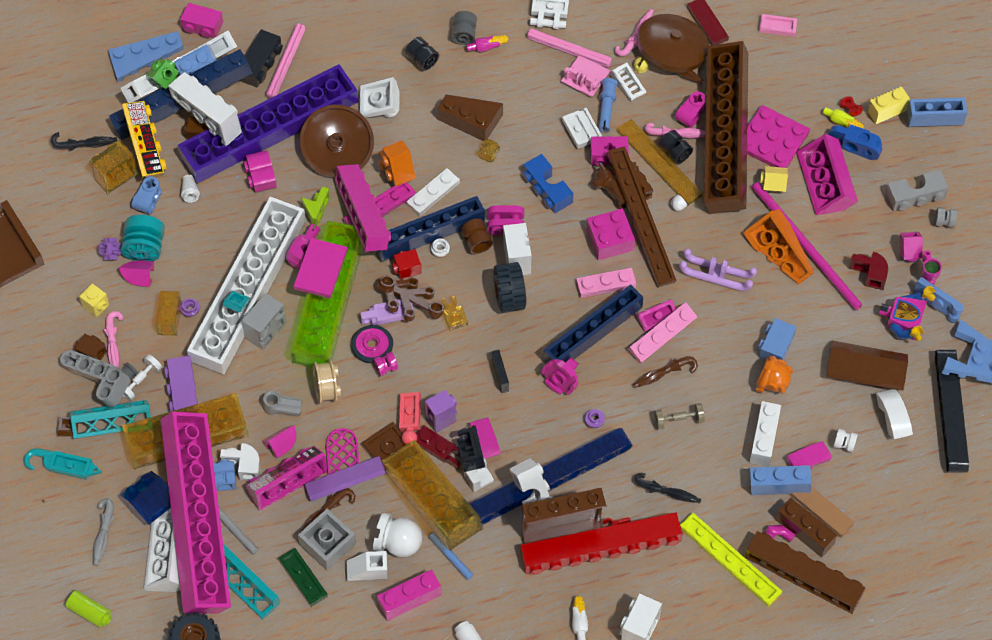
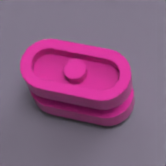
[487,205,525,236]

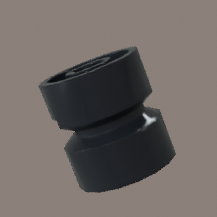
[405,37,439,71]
[658,130,693,165]

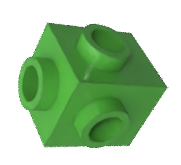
[146,59,179,89]

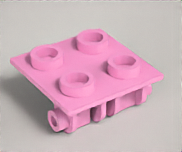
[561,55,611,97]

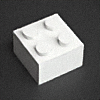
[619,593,662,640]

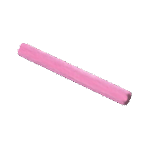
[266,23,305,98]
[527,28,612,67]

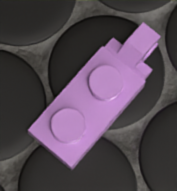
[360,300,414,325]

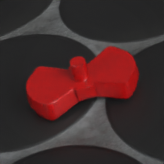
[840,96,863,117]

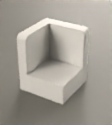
[464,458,494,492]

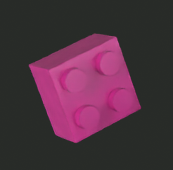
[586,208,635,260]

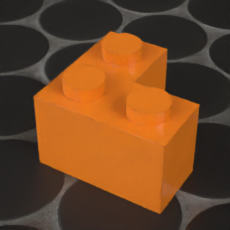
[378,140,416,186]

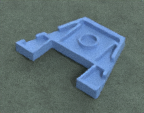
[942,320,992,383]

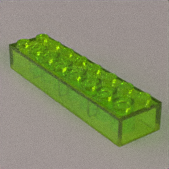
[290,221,363,367]

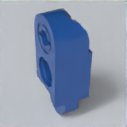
[828,124,882,160]

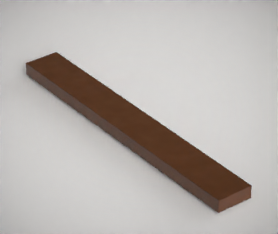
[607,146,677,287]

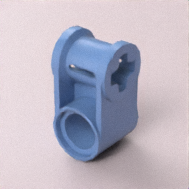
[132,176,162,214]

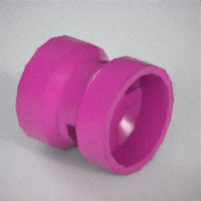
[373,352,399,377]

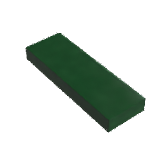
[278,548,328,607]

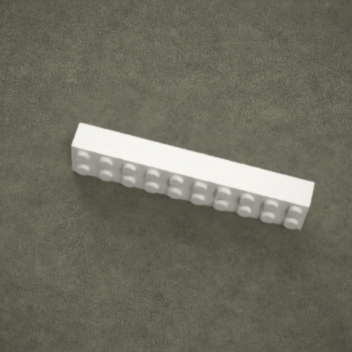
[187,197,306,375]

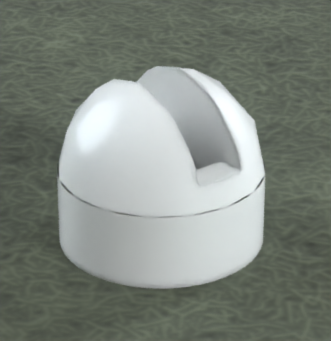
[671,194,687,211]

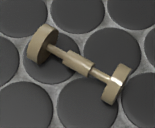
[654,403,705,430]

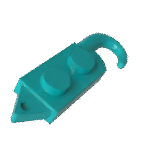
[24,448,101,480]

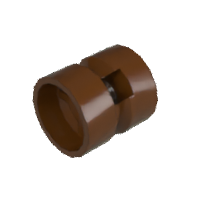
[461,219,493,254]

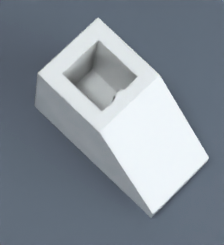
[347,551,388,581]

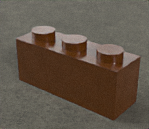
[776,498,837,558]

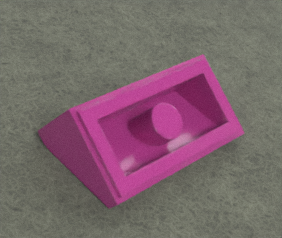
[635,299,676,332]

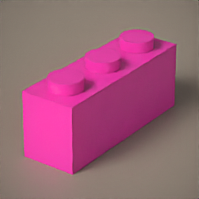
[377,569,441,621]

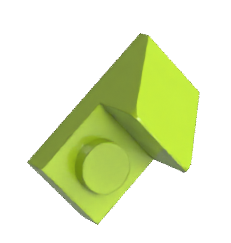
[301,186,330,228]

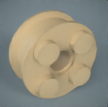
[313,359,341,404]

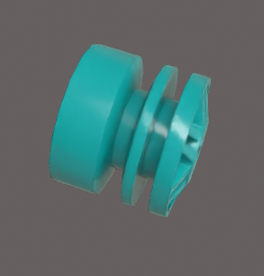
[121,215,165,261]

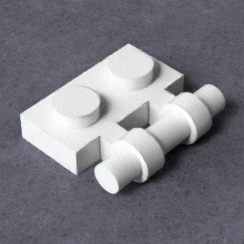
[530,0,569,29]

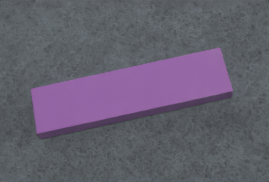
[305,456,385,501]

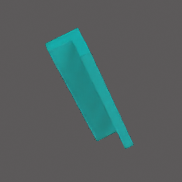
[69,400,152,439]
[223,543,280,620]

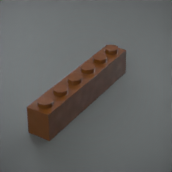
[744,531,866,614]

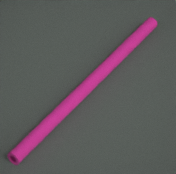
[752,182,863,311]

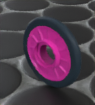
[351,325,393,363]

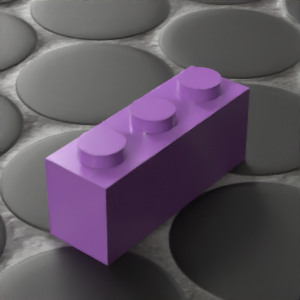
[164,356,199,413]

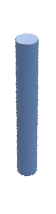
[429,532,473,580]

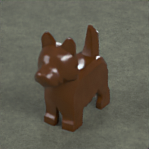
[591,161,653,209]

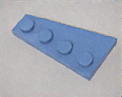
[108,31,184,82]

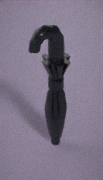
[50,132,118,151]
[634,473,701,503]

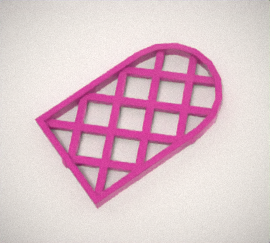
[326,428,359,475]

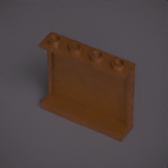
[0,200,45,288]
[521,487,607,544]

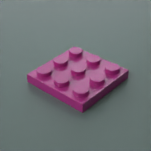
[747,105,811,168]

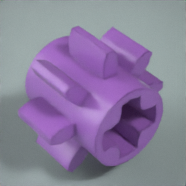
[98,237,122,260]

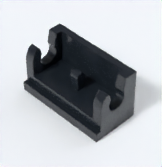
[457,425,485,472]

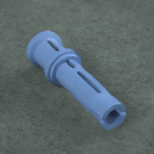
[598,78,618,133]

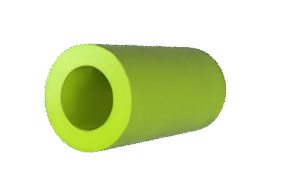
[66,590,112,628]

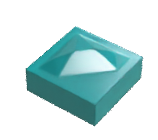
[223,290,250,313]

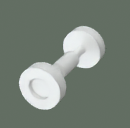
[123,355,162,401]

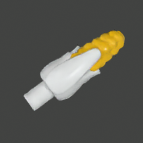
[572,596,588,640]

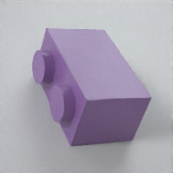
[425,390,457,433]

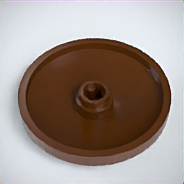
[637,14,709,73]
[300,105,374,178]

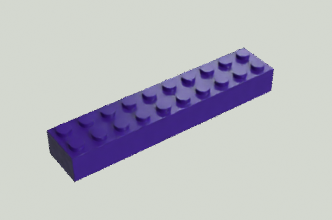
[178,64,359,184]

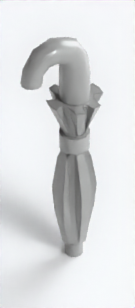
[93,498,115,566]

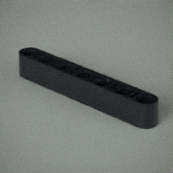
[935,349,969,473]

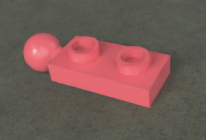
[399,392,421,446]

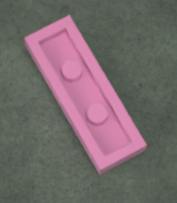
[576,268,636,298]

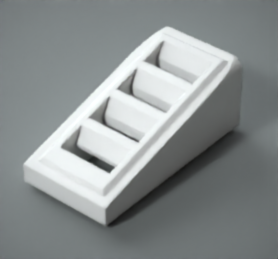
[610,63,646,101]

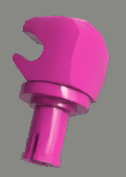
[286,224,320,270]

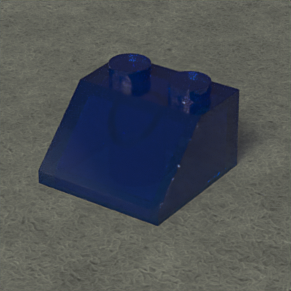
[120,471,171,525]

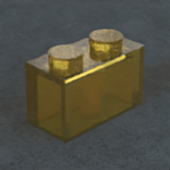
[155,291,182,336]

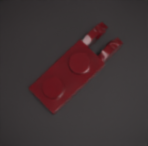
[415,425,461,468]

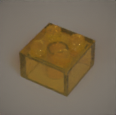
[89,140,138,195]

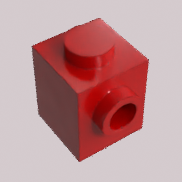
[392,249,422,280]

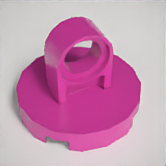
[542,358,579,395]

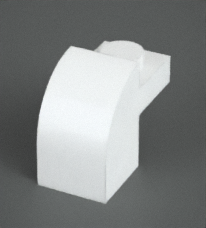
[220,443,261,481]

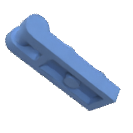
[913,277,964,323]

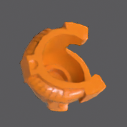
[756,356,793,394]

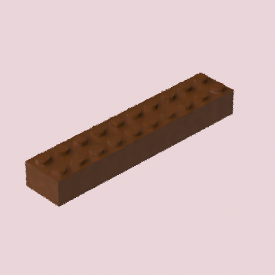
[704,41,749,214]

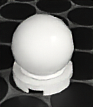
[373,513,423,557]

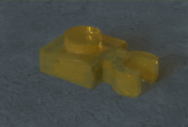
[442,296,468,331]

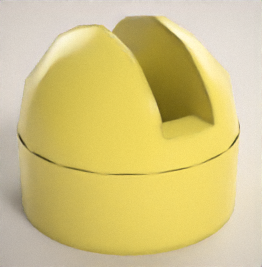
[634,57,648,73]

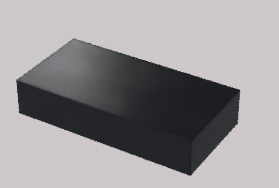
[492,350,509,393]

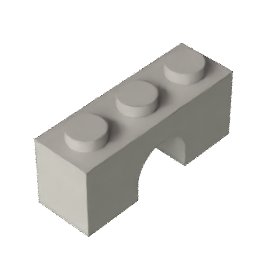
[885,170,948,211]

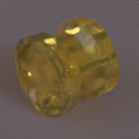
[477,139,500,162]

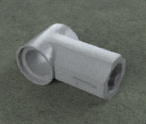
[263,391,303,417]

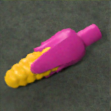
[466,35,508,52]

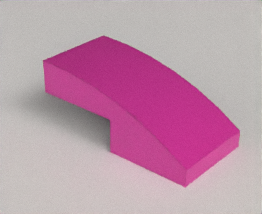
[469,417,501,459]
[786,441,832,470]

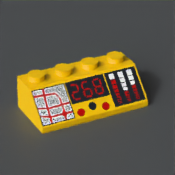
[122,101,167,180]

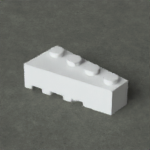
[169,72,242,146]

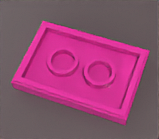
[294,238,348,299]

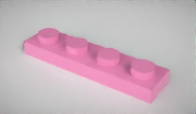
[628,302,697,363]

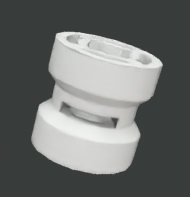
[834,429,858,453]

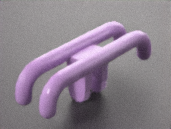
[679,248,757,291]

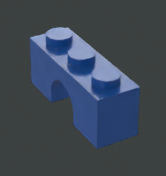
[522,154,574,213]

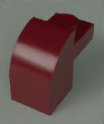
[849,251,888,290]

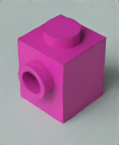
[900,232,923,262]

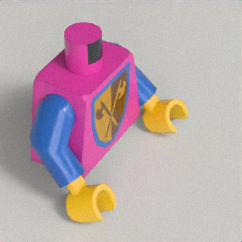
[879,286,936,341]

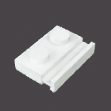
[562,108,602,149]

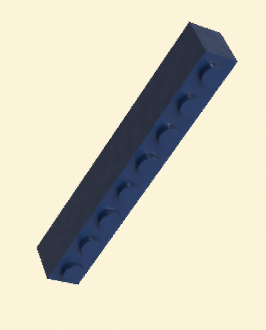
[109,49,252,140]

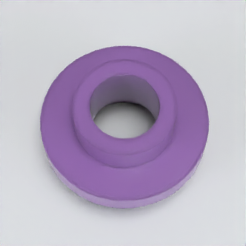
[180,298,200,317]
[585,409,605,428]

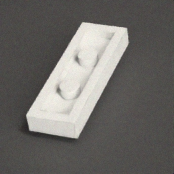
[407,168,460,217]

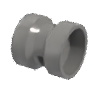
[935,207,957,228]

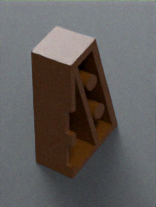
[437,94,503,142]

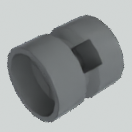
[452,11,477,45]

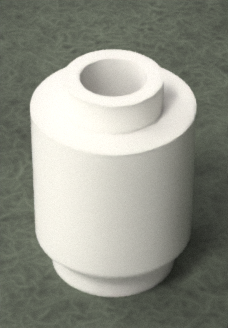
[455,621,482,640]

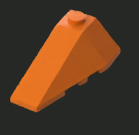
[743,209,814,284]

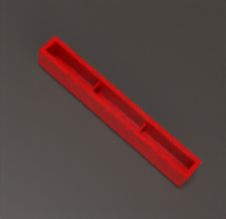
[520,512,683,575]

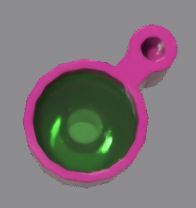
[921,250,942,285]

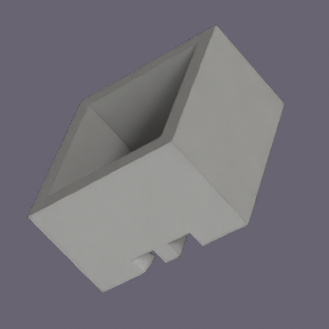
[242,293,287,350]

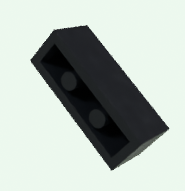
[239,29,283,88]

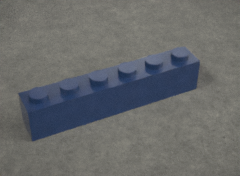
[376,196,485,262]
[543,284,644,363]

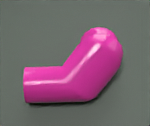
[765,525,796,542]

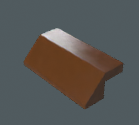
[826,340,908,391]

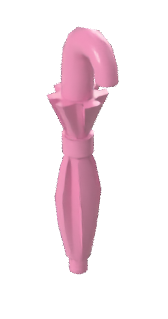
[615,9,654,56]
[644,123,706,139]
[103,311,124,368]

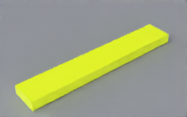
[680,513,782,607]

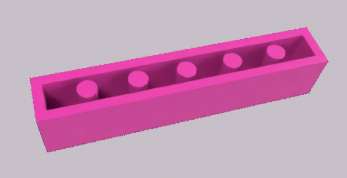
[335,164,391,252]

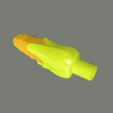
[823,107,864,129]

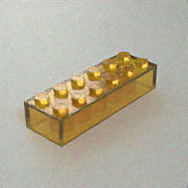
[122,393,249,469]
[382,440,483,551]

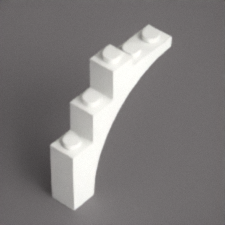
[120,30,237,103]

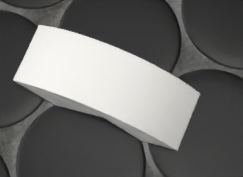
[876,389,913,439]

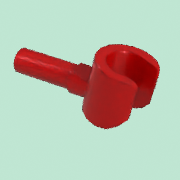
[603,517,631,526]

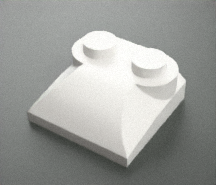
[360,77,399,118]

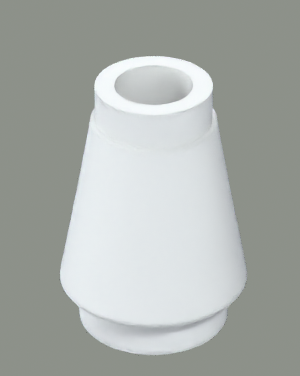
[181,175,200,203]

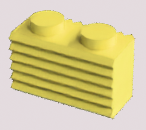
[868,86,910,124]

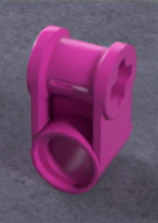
[675,92,706,128]

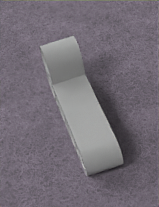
[60,350,130,407]

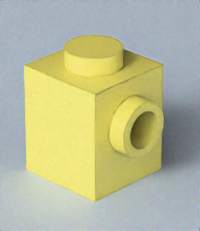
[760,166,788,192]
[79,283,110,318]

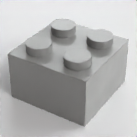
[298,509,356,570]

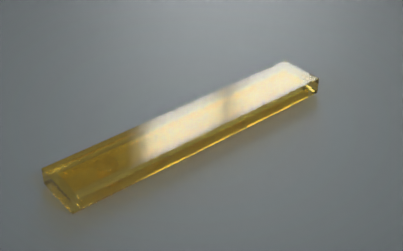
[617,119,703,206]

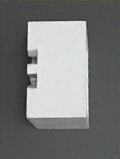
[503,223,532,275]

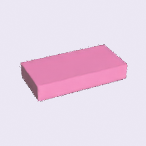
[759,14,797,37]

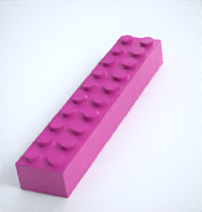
[161,412,231,614]

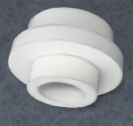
[431,239,450,257]

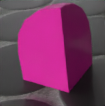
[119,261,154,287]
[262,425,296,458]

